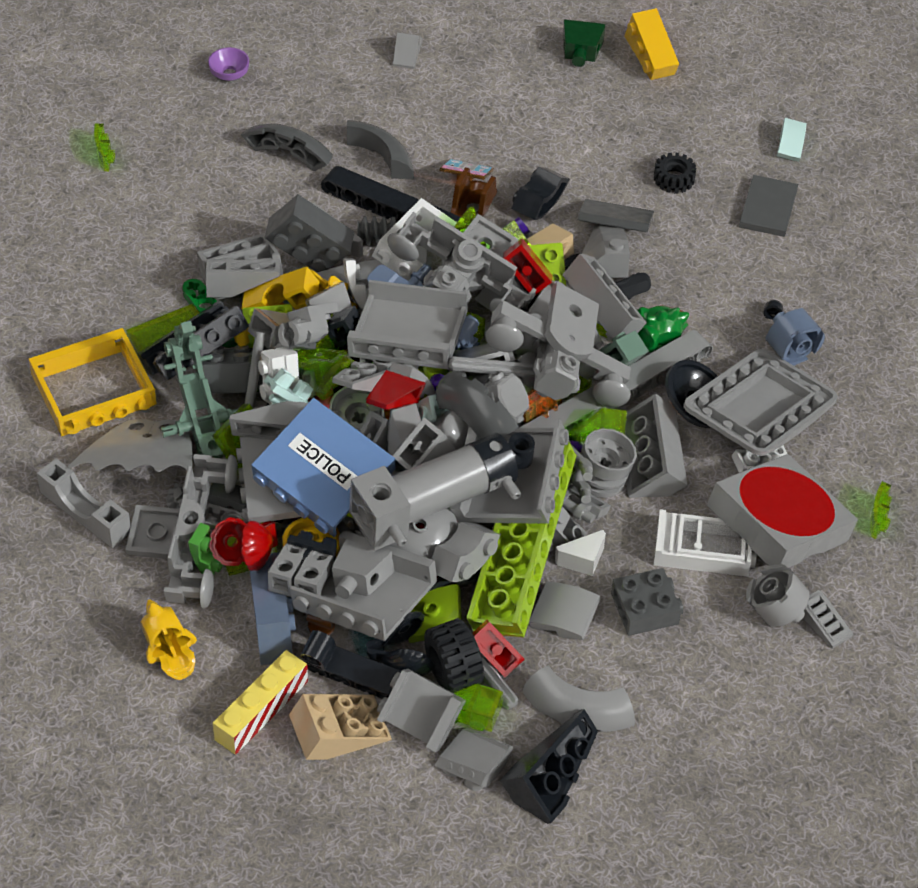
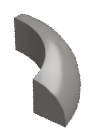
[523,665,635,732]

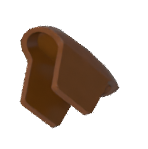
[450,167,498,221]

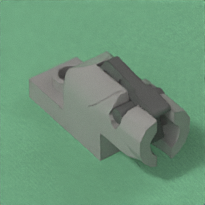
[278,302,339,350]

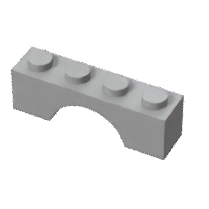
[37,458,131,548]

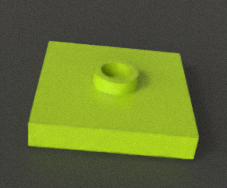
[408,584,461,643]

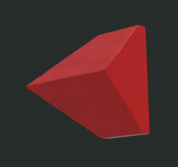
[366,370,426,410]

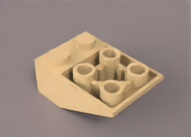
[289,694,392,760]

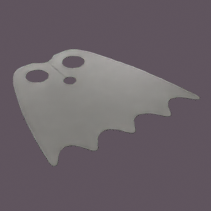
[67,419,193,472]

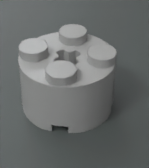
[746,564,809,627]

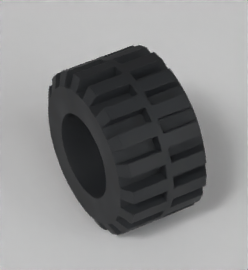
[424,618,484,693]

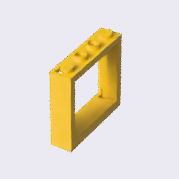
[29,328,157,436]

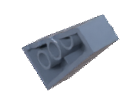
[250,552,296,665]

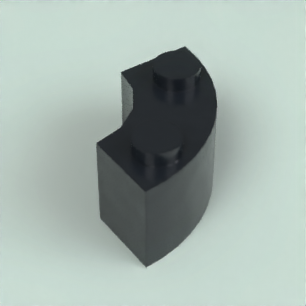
[511,167,570,220]

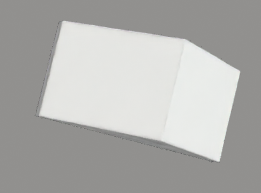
[555,530,606,576]

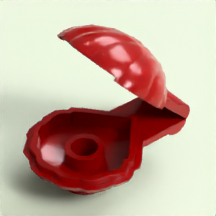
[209,517,278,571]

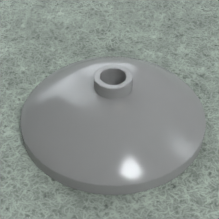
[390,508,458,559]

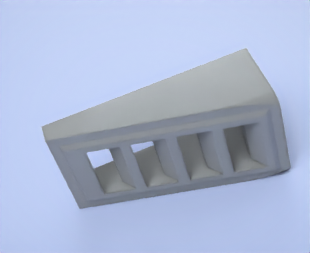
[803,590,853,649]

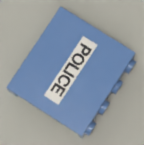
[251,398,396,537]

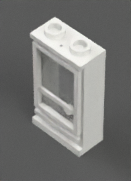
[654,509,757,577]

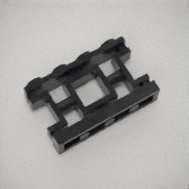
[137,301,249,380]

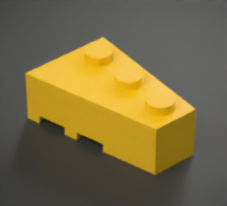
[624,8,679,80]

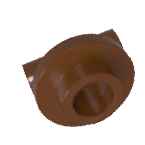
[306,614,335,635]

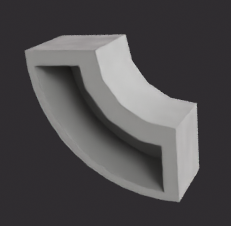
[432,522,501,582]

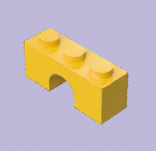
[241,266,320,310]

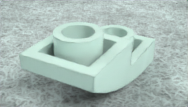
[776,118,807,162]

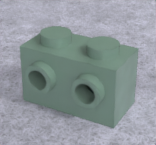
[599,330,649,366]

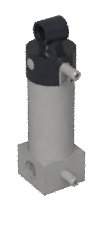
[349,432,535,551]

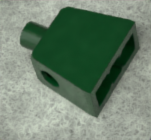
[563,19,606,67]

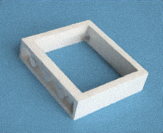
[372,198,491,287]

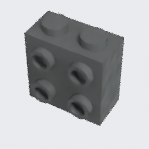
[611,568,683,636]

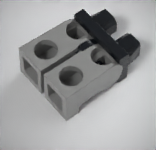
[268,530,337,597]

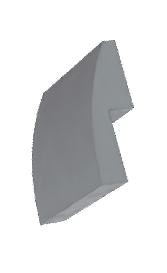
[529,581,601,640]

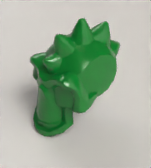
[637,306,689,353]

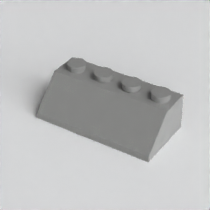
[617,393,687,498]

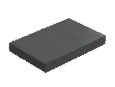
[739,175,799,237]
[578,199,654,232]

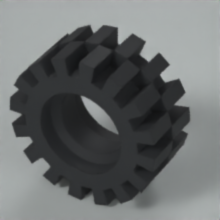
[654,152,696,194]

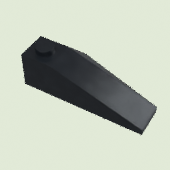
[500,709,598,824]

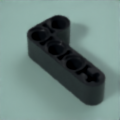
[301,630,402,699]

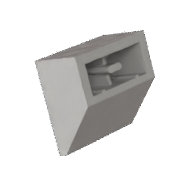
[392,417,456,473]

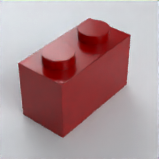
[502,238,553,295]

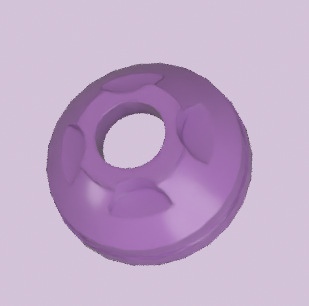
[208,47,249,81]

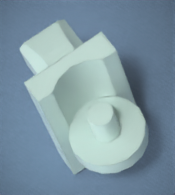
[264,368,313,404]

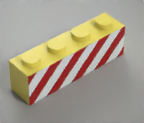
[213,650,308,755]

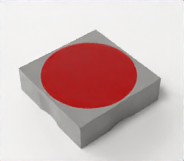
[707,454,858,568]

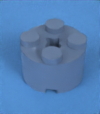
[765,308,825,366]

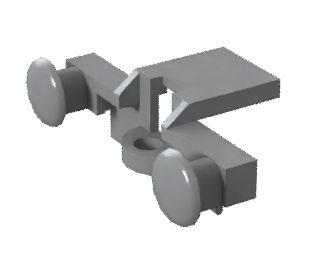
[125,454,238,609]

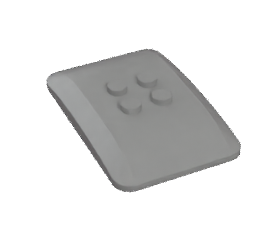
[684,349,838,456]

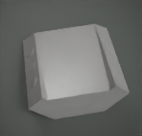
[435,728,514,791]

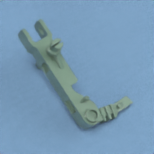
[161,321,247,458]

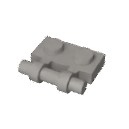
[562,481,611,524]

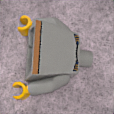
[234,308,300,351]

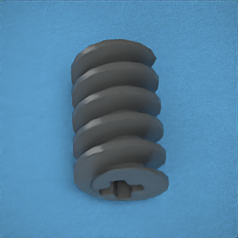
[357,216,402,246]

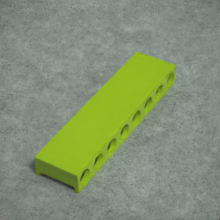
[467,442,577,638]

